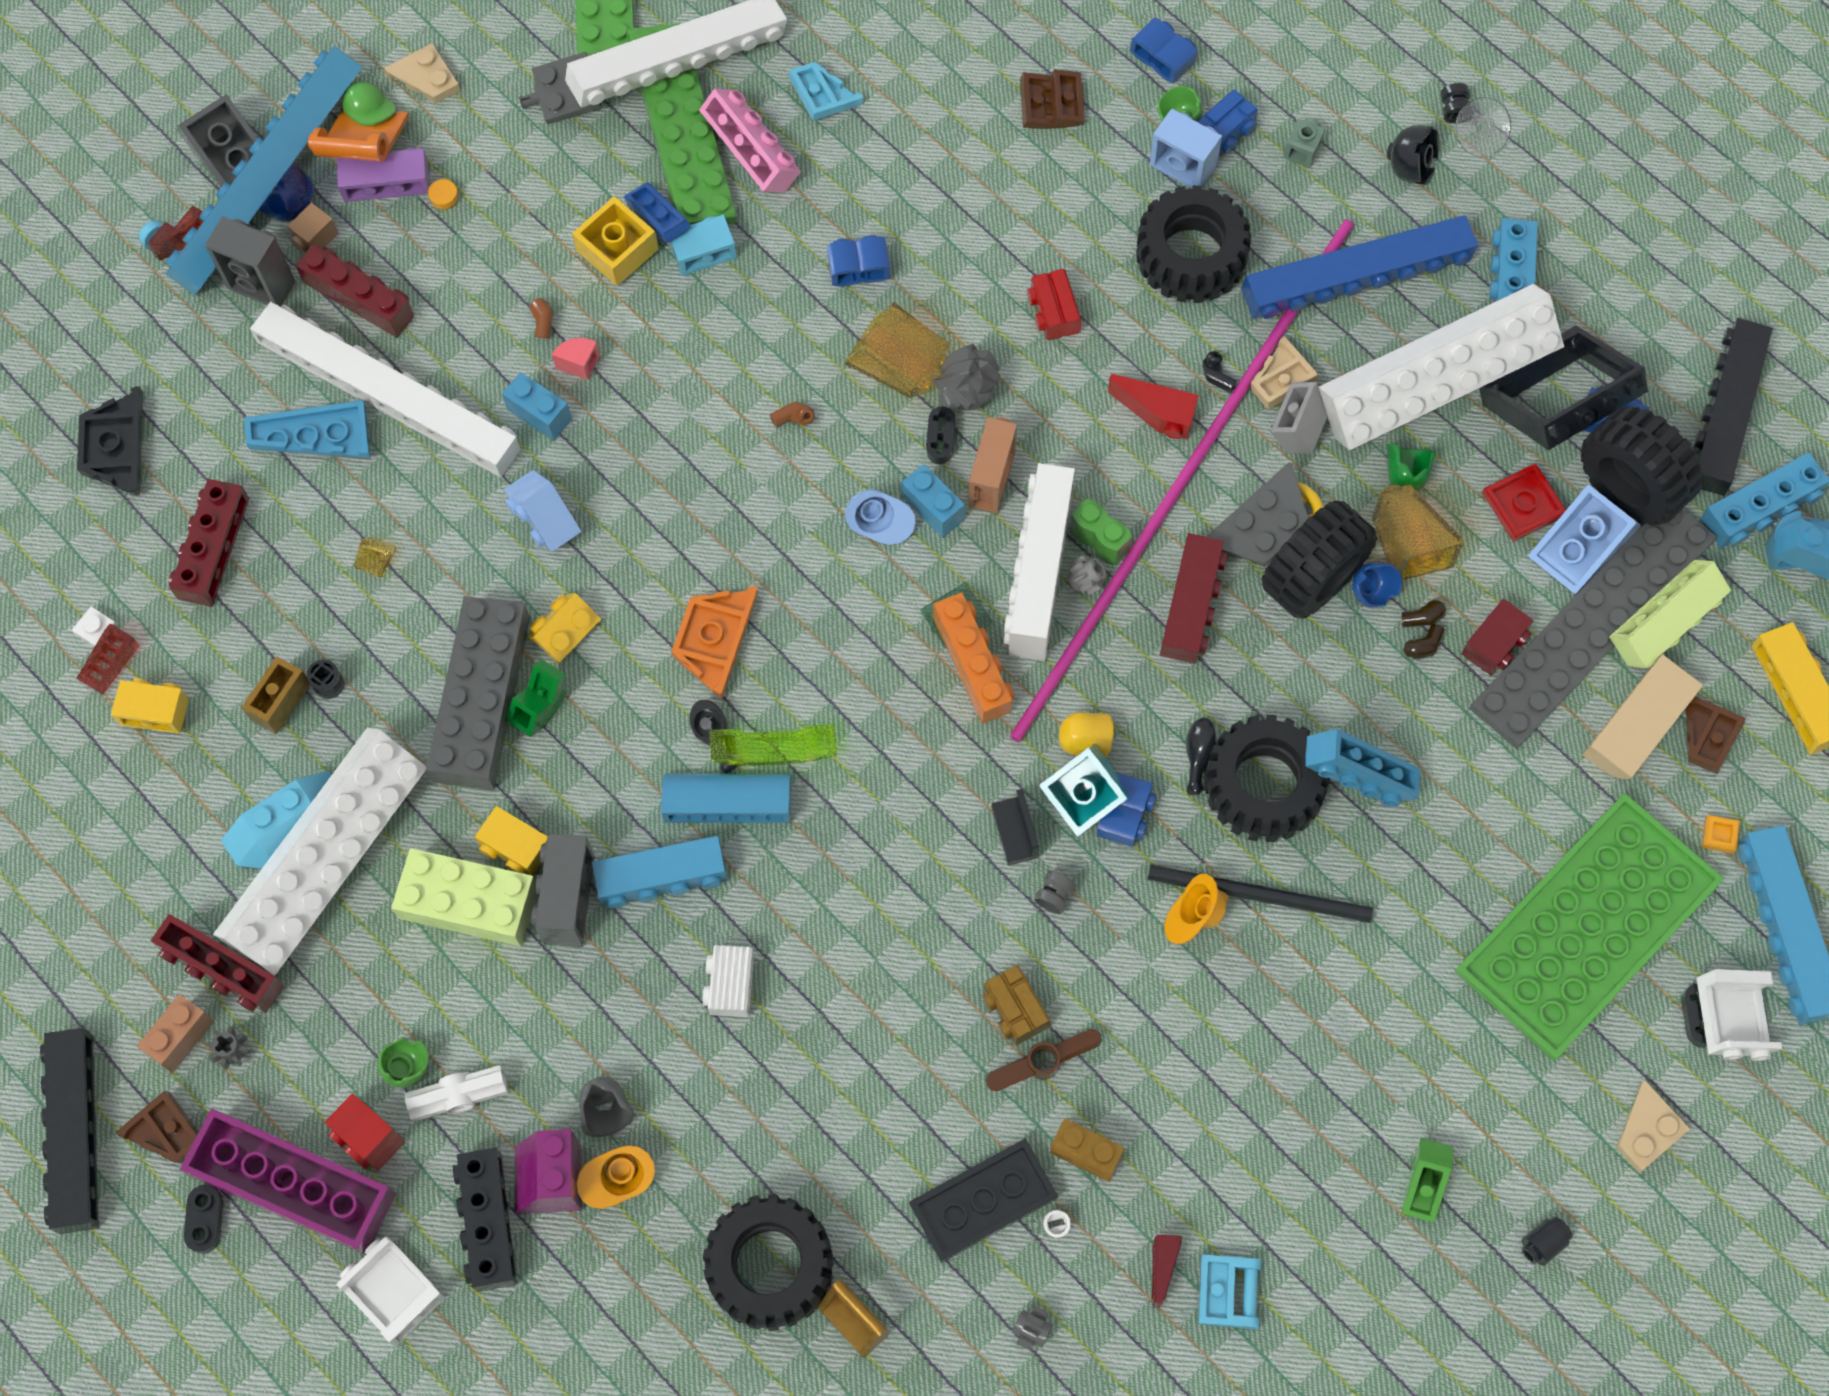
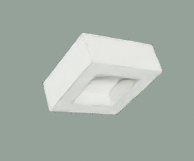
[72,607,118,650]

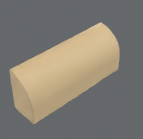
[1582,654,1703,780]

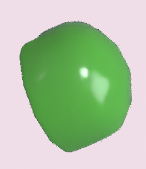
[1157,86,1203,122]
[377,1037,429,1088]

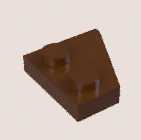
[1686,696,1746,775]
[116,1091,199,1164]

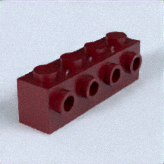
[295,244,414,338]
[169,479,250,607]
[1160,533,1228,664]
[150,914,284,1013]

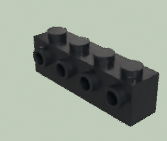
[453,1147,517,1292]

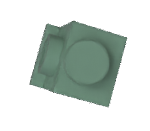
[1283,118,1325,168]

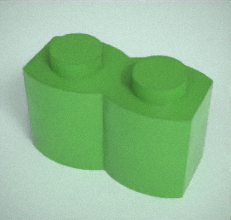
[1070,498,1132,566]

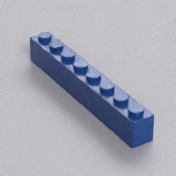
[1241,215,1479,319]

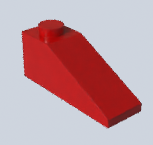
[1108,373,1199,440]

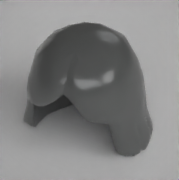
[579,1077,634,1137]

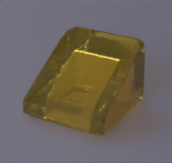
[353,537,396,577]

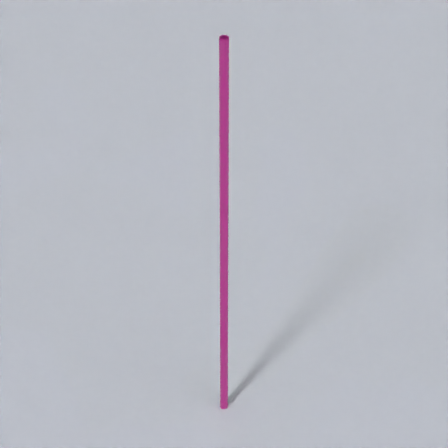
[1010,219,1354,743]

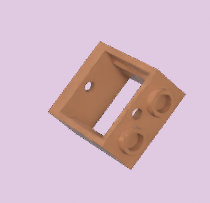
[969,417,1017,514]

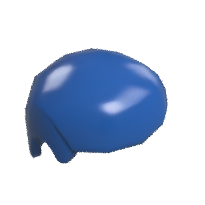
[1352,561,1403,607]

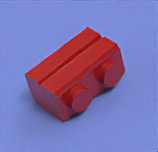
[1027,269,1082,341]

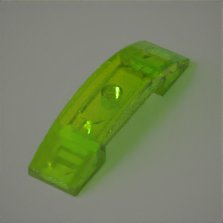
[709,725,837,766]

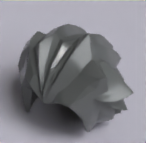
[932,344,1000,411]

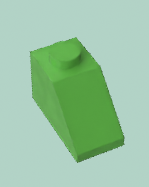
[1401,1138,1453,1223]

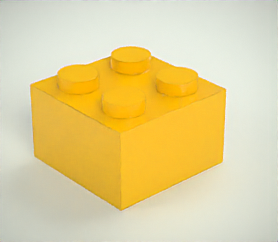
[572,196,659,286]

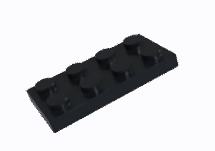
[909,1138,1058,1263]

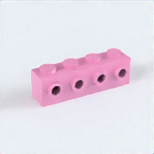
[699,88,801,193]

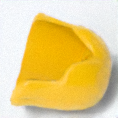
[1059,712,1114,758]

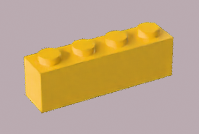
[1751,622,1829,755]

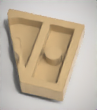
[1251,336,1318,410]

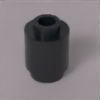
[1521,1217,1573,1266]

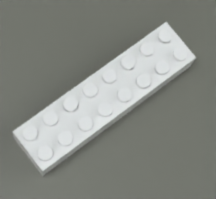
[1318,284,1564,450]
[213,728,427,976]

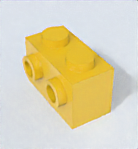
[111,678,189,734]
[474,806,548,876]

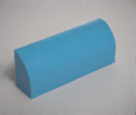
[661,774,792,823]

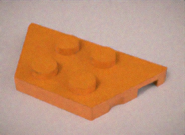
[671,586,759,698]

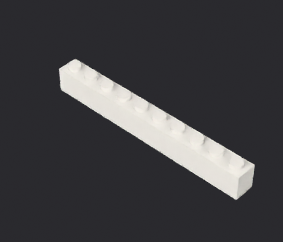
[250,301,521,478]

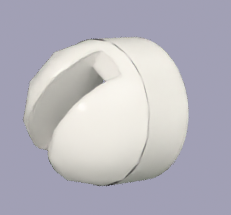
[1043,1210,1071,1238]

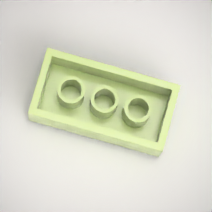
[391,848,536,947]

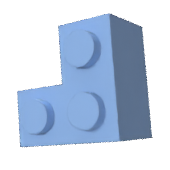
[503,470,582,552]

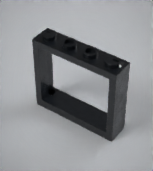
[1479,325,1648,450]

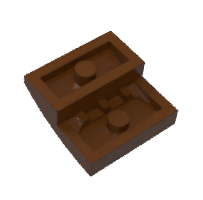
[1020,69,1085,129]

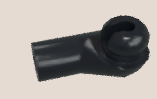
[1202,351,1237,393]

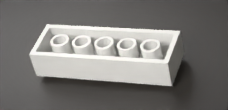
[1004,463,1075,661]

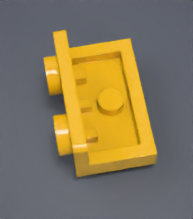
[527,593,601,663]

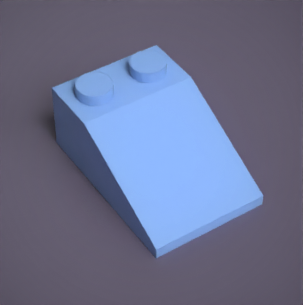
[1528,484,1641,595]

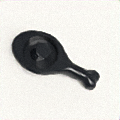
[689,700,738,773]
[1186,717,1217,795]

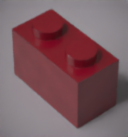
[1461,598,1534,676]

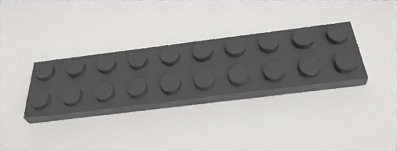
[1469,509,1717,749]

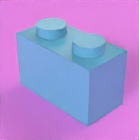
[670,214,737,276]

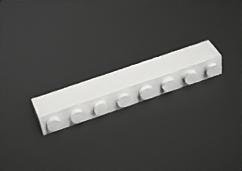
[565,0,787,107]

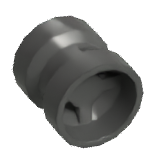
[1034,870,1077,915]

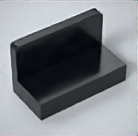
[991,789,1039,866]

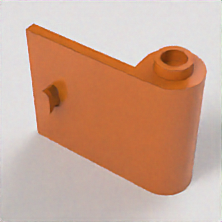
[308,109,409,162]

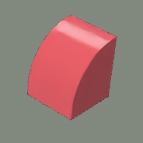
[552,338,600,380]

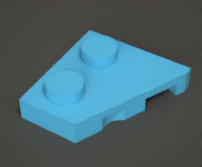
[788,62,863,121]

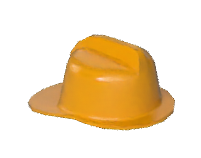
[1164,874,1228,944]
[576,1145,655,1209]

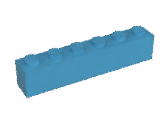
[1738,825,1829,1026]

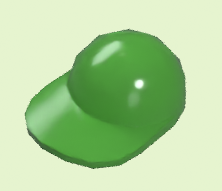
[342,81,396,126]

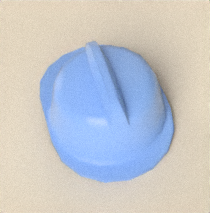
[845,489,916,545]

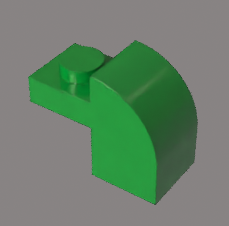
[506,659,567,737]

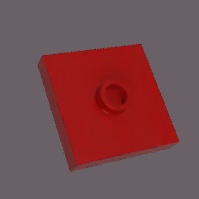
[1482,463,1566,542]

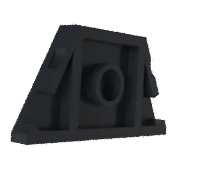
[77,386,143,496]

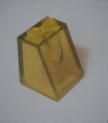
[844,302,950,398]
[1372,485,1464,581]

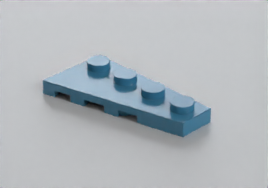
[244,400,371,459]

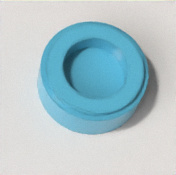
[139,220,170,250]

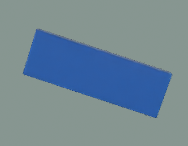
[624,182,691,243]

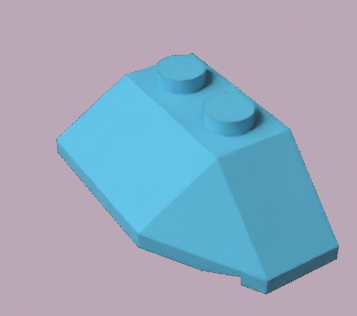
[221,770,332,869]

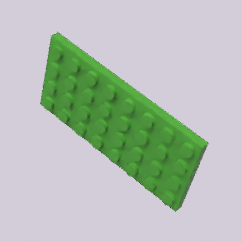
[1455,793,1724,1062]

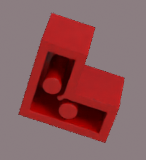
[324,1093,405,1171]

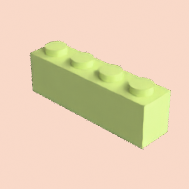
[1609,560,1732,668]

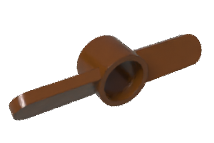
[986,1029,1102,1091]

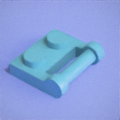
[1198,1254,1262,1330]

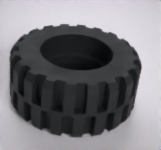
[1136,185,1251,303]
[1581,407,1703,525]
[1261,500,1378,619]
[1204,714,1330,842]
[703,1194,834,1331]

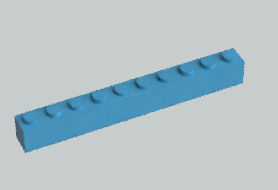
[165,46,362,295]

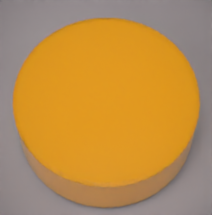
[428,179,459,210]

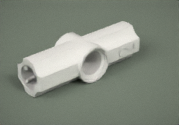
[405,1065,509,1122]

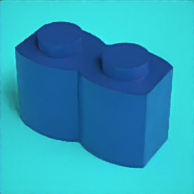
[1130,17,1198,83]
[827,235,890,287]
[1097,772,1157,848]

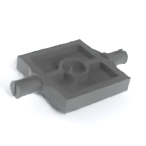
[519,52,602,124]

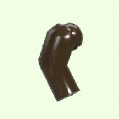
[1403,624,1445,659]

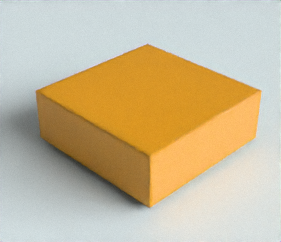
[1702,815,1740,854]

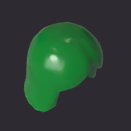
[1387,443,1436,491]

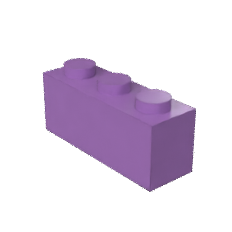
[337,148,430,202]

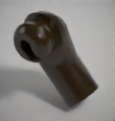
[1401,600,1446,628]

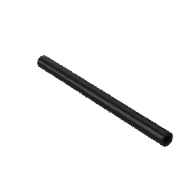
[1148,864,1373,923]

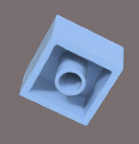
[1150,109,1222,189]

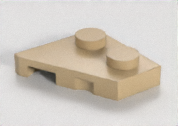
[384,43,461,104]
[1616,1080,1690,1173]

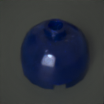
[259,163,315,222]

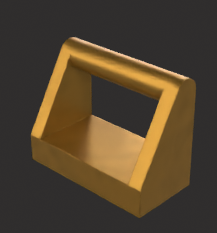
[818,1279,889,1358]

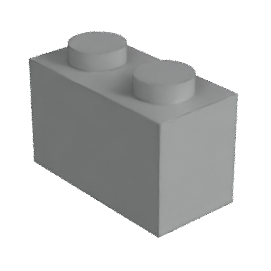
[1270,382,1328,453]

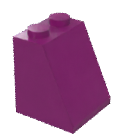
[515,1129,582,1214]

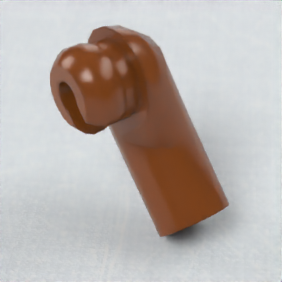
[530,298,553,339]
[769,402,815,427]

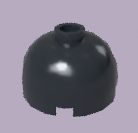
[1387,125,1440,185]

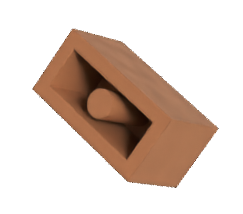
[137,994,214,1073]

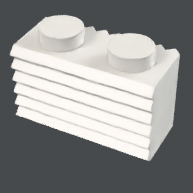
[703,945,754,1017]

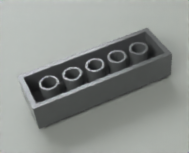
[426,596,530,791]

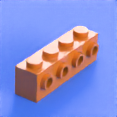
[932,592,1015,724]

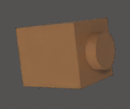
[287,202,339,252]

